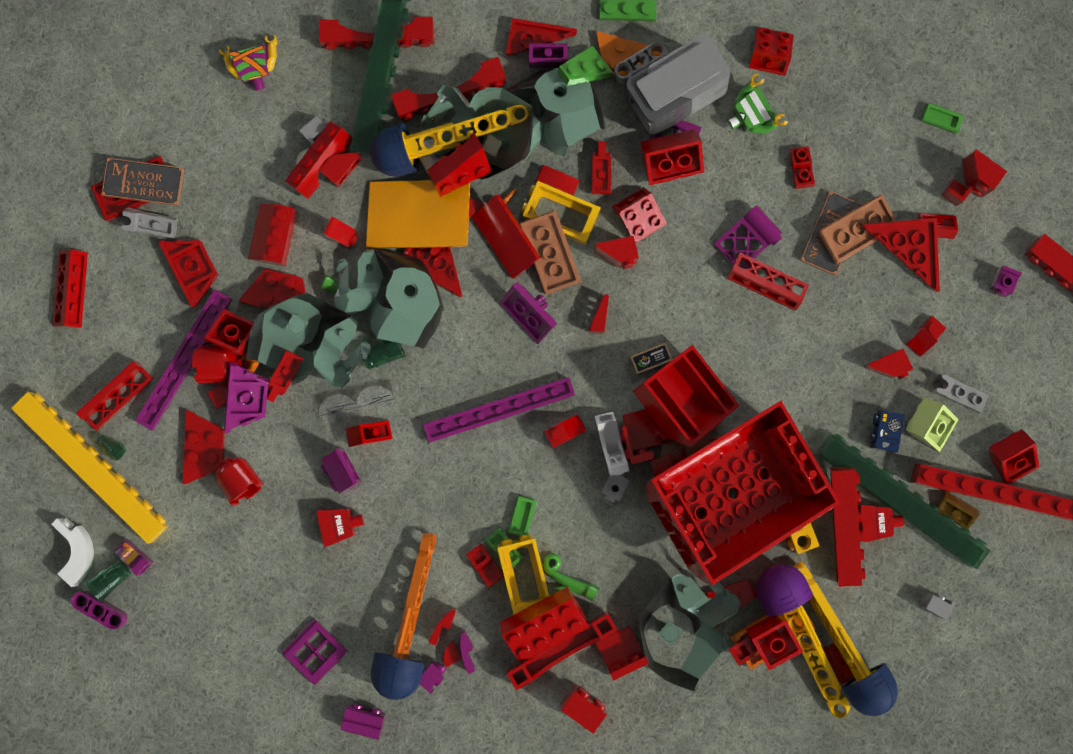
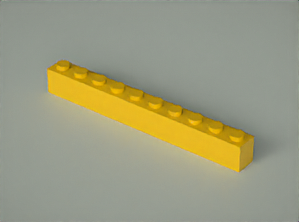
[11,392,168,544]

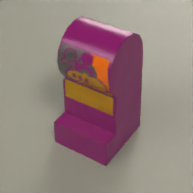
[114,539,154,576]

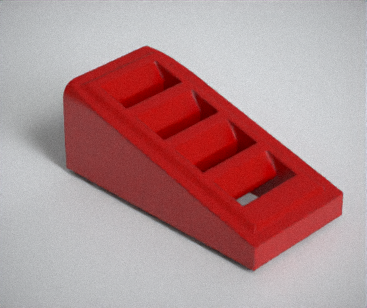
[589,294,609,334]

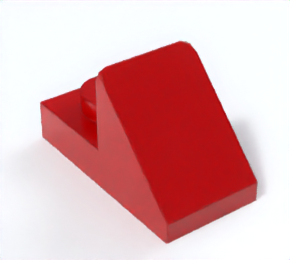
[906,316,946,357]

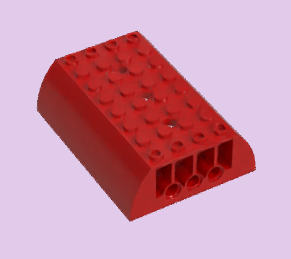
[646,400,840,585]

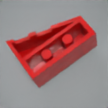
[427,132,492,197]

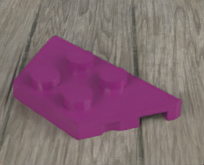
[224,362,268,433]

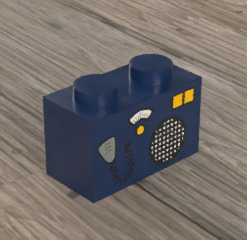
[869,410,905,453]

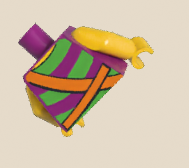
[219,35,277,91]

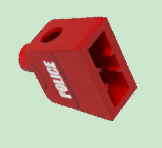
[858,505,904,542]
[316,509,365,547]

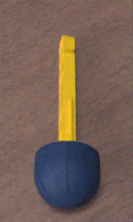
[370,105,529,177]
[793,562,898,716]

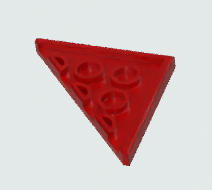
[862,218,940,292]
[402,247,463,298]

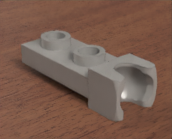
[121,208,178,238]
[931,374,989,413]

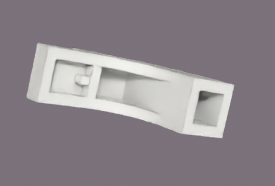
[595,412,629,476]
[51,518,94,587]

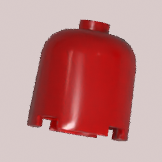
[192,345,242,384]
[215,457,264,506]

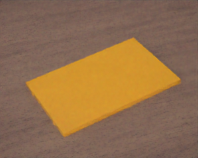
[366,180,470,248]

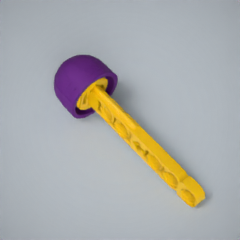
[757,564,850,718]

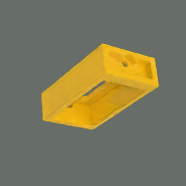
[521,181,601,245]
[497,534,549,614]

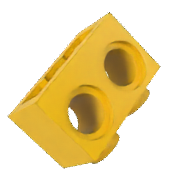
[787,523,819,554]

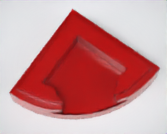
[443,640,462,668]

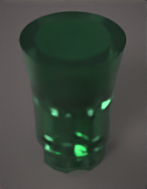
[363,340,406,370]
[85,559,132,602]

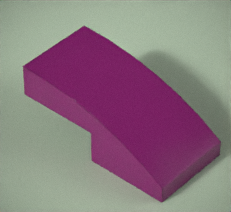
[460,630,476,674]

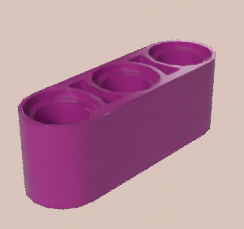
[71,591,128,629]

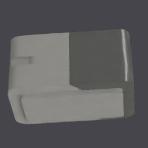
[615,35,730,136]

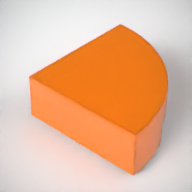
[242,352,259,373]

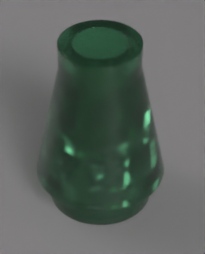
[96,435,126,461]

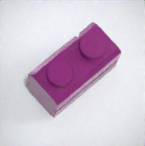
[529,43,567,68]
[340,703,386,740]

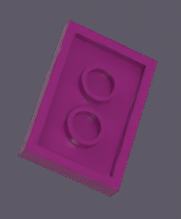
[499,281,557,344]

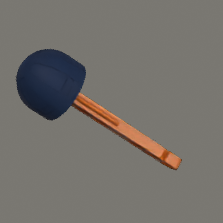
[371,532,436,700]

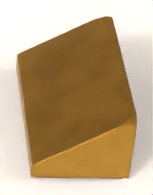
[934,491,979,530]

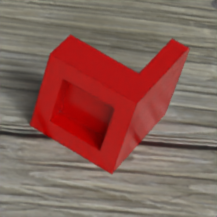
[942,179,974,206]

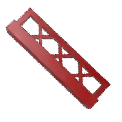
[52,249,88,328]
[727,252,809,311]
[76,361,154,431]

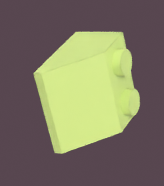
[905,397,959,452]

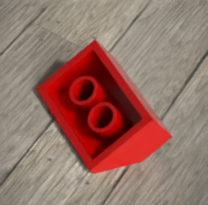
[640,129,704,186]
[248,204,297,267]

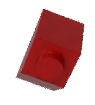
[319,153,362,188]
[323,216,358,249]
[865,348,913,380]
[544,414,587,448]
[345,420,393,447]

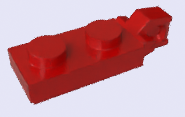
[592,142,612,195]
[267,350,303,403]

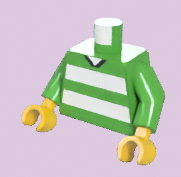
[727,73,788,134]

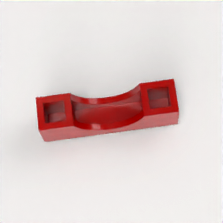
[285,121,354,200]

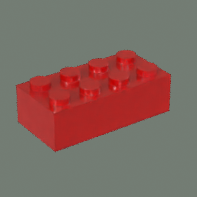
[499,586,589,663]

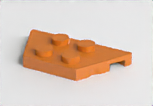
[596,31,661,76]

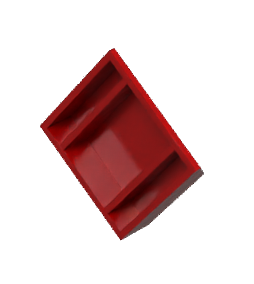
[632,345,740,447]

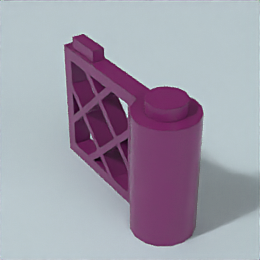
[714,205,782,270]

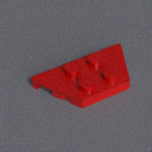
[158,240,219,307]
[239,269,306,309]
[183,410,225,485]

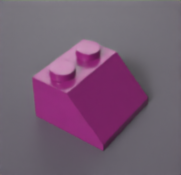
[321,448,362,494]

